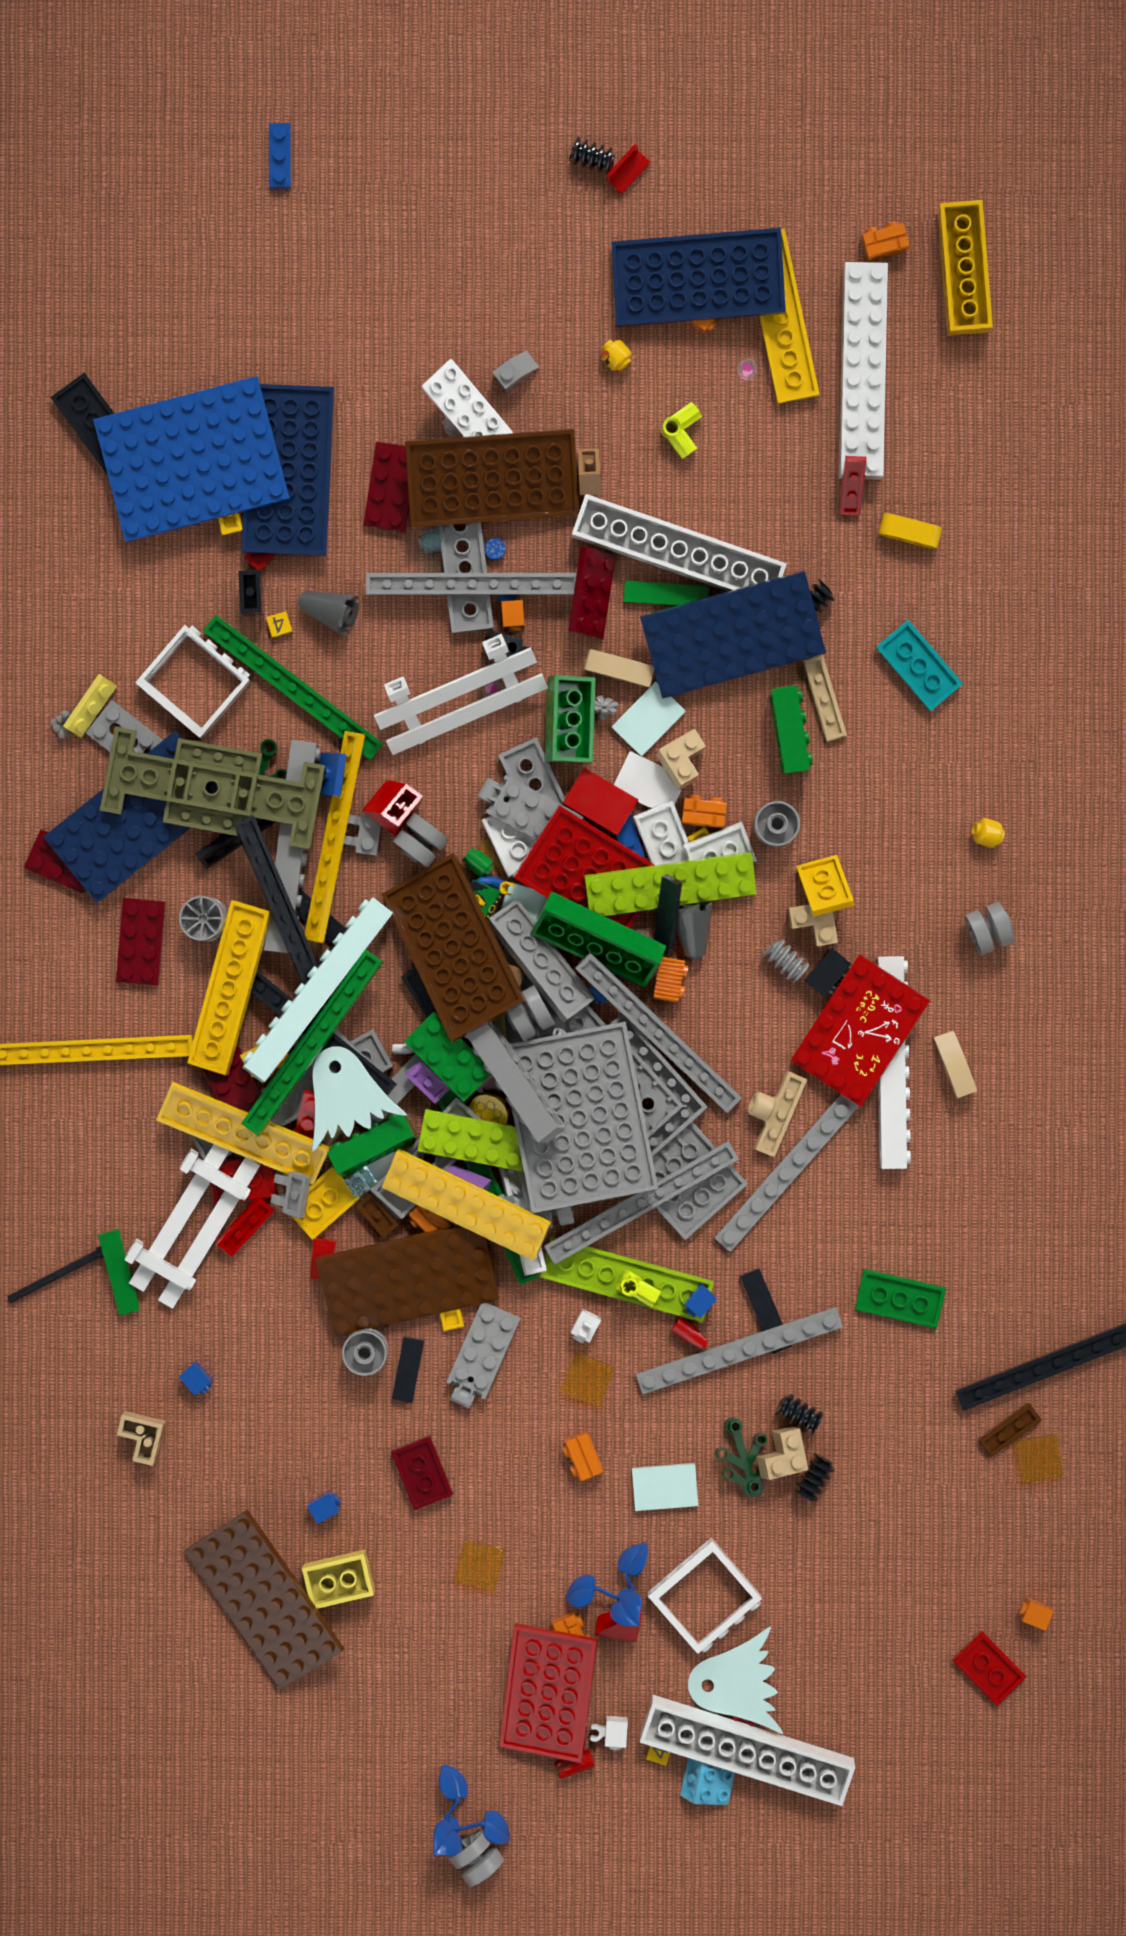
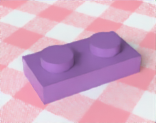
[405,1060,450,1103]

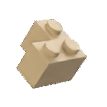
[656,729,706,791]
[788,905,838,946]
[117,1411,166,1466]
[757,1426,808,1480]

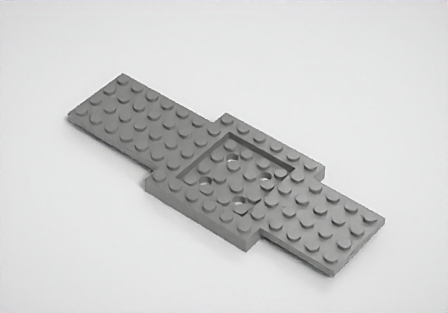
[502,948,748,1240]

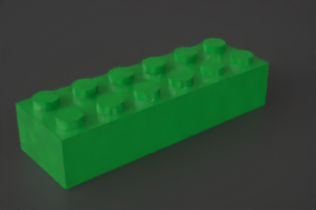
[530,891,666,988]

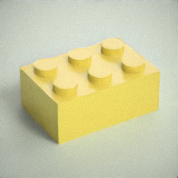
[302,1549,375,1609]

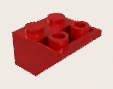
[361,780,423,836]

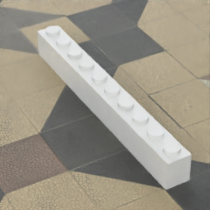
[876,956,911,1169]

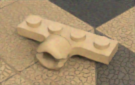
[748,1071,807,1157]

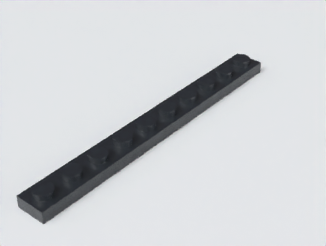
[233,815,332,1018]
[251,971,397,1096]
[955,1323,1126,1411]

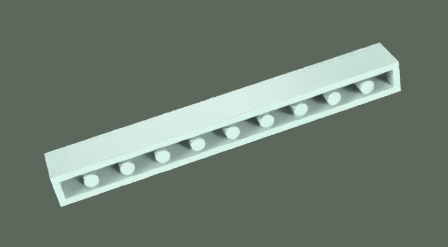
[242,897,393,1083]

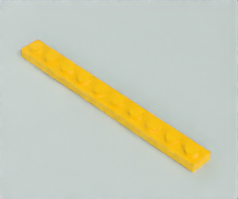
[305,731,365,943]
[0,1035,193,1065]

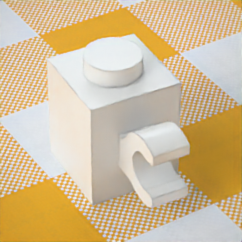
[571,1308,601,1343]
[590,1716,628,1750]

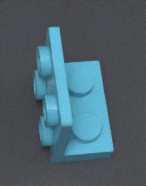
[680,1758,735,1805]

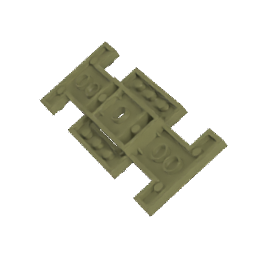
[100,727,326,849]

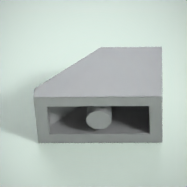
[493,350,539,393]

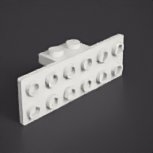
[421,359,513,437]

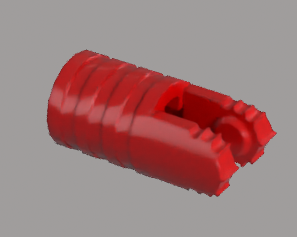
[670,1316,708,1349]
[554,1748,595,1779]

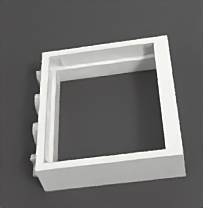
[135,625,251,739]
[648,1537,762,1654]

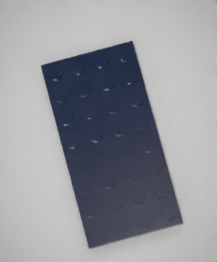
[611,228,786,327]
[242,384,335,557]
[640,570,826,699]
[44,731,218,903]

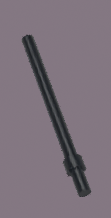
[7,1246,104,1303]

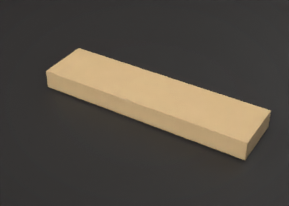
[802,655,847,742]

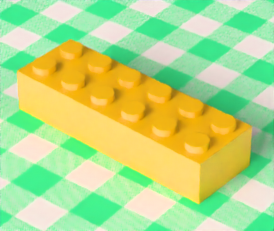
[937,200,993,336]

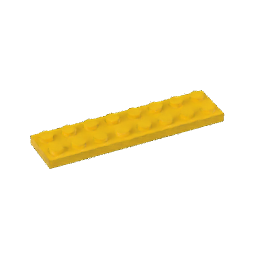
[759,228,820,404]
[187,900,272,1075]
[156,1082,330,1185]
[382,1149,551,1261]

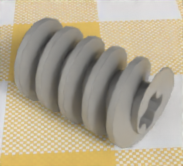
[762,939,809,983]

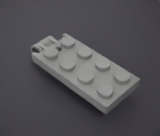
[477,775,583,839]
[447,1303,521,1409]

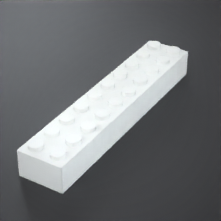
[839,262,888,480]
[572,494,787,591]
[640,1695,855,1806]

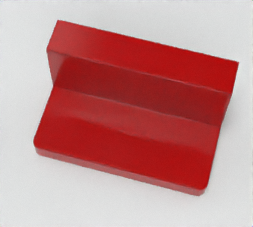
[606,144,650,195]

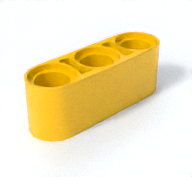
[878,513,943,549]

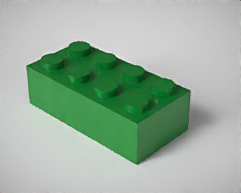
[545,675,595,764]
[769,685,813,776]
[404,1011,492,1102]
[327,1114,418,1178]

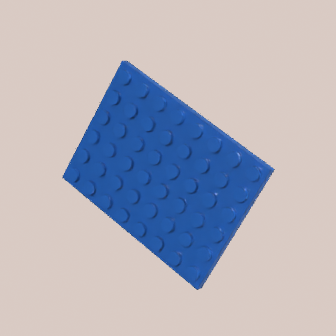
[93,376,290,543]

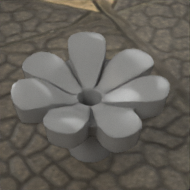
[594,696,619,720]
[51,711,72,739]

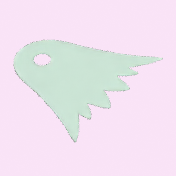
[312,1047,407,1152]
[688,1626,783,1734]

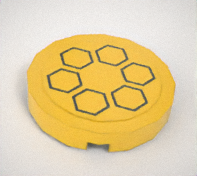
[469,1092,510,1125]

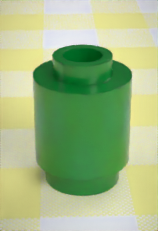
[462,847,494,877]

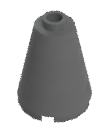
[298,591,359,636]
[676,902,713,960]

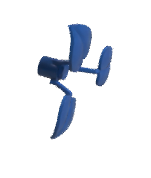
[566,1543,648,1627]
[433,1765,510,1856]

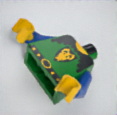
[470,876,515,920]

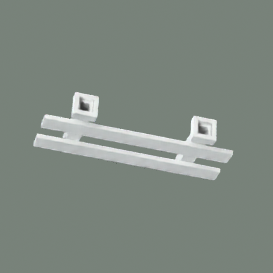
[374,634,548,755]
[125,1144,260,1309]

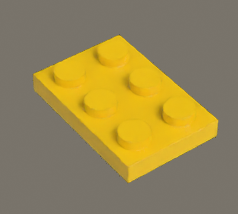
[796,855,855,917]
[292,1166,361,1240]

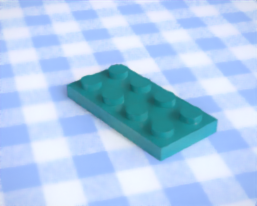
[875,620,963,712]

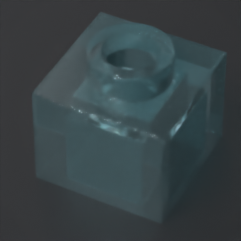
[418,529,442,555]
[344,1166,378,1198]

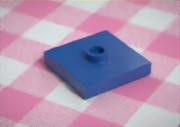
[320,752,346,797]

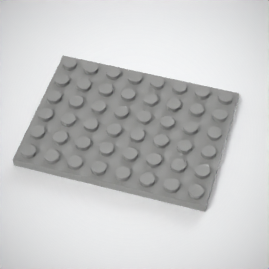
[510,1022,658,1214]

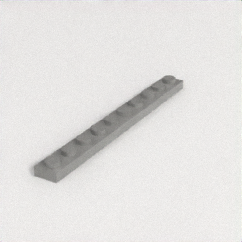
[366,573,577,595]
[575,953,742,1113]
[714,1094,858,1252]
[544,1141,739,1264]
[636,1306,843,1394]

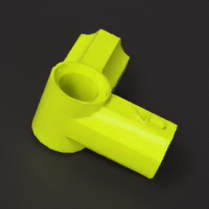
[660,402,702,459]
[616,1269,661,1307]

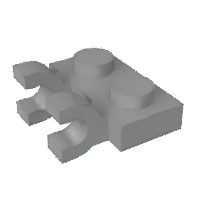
[343,812,381,856]
[270,1171,311,1218]

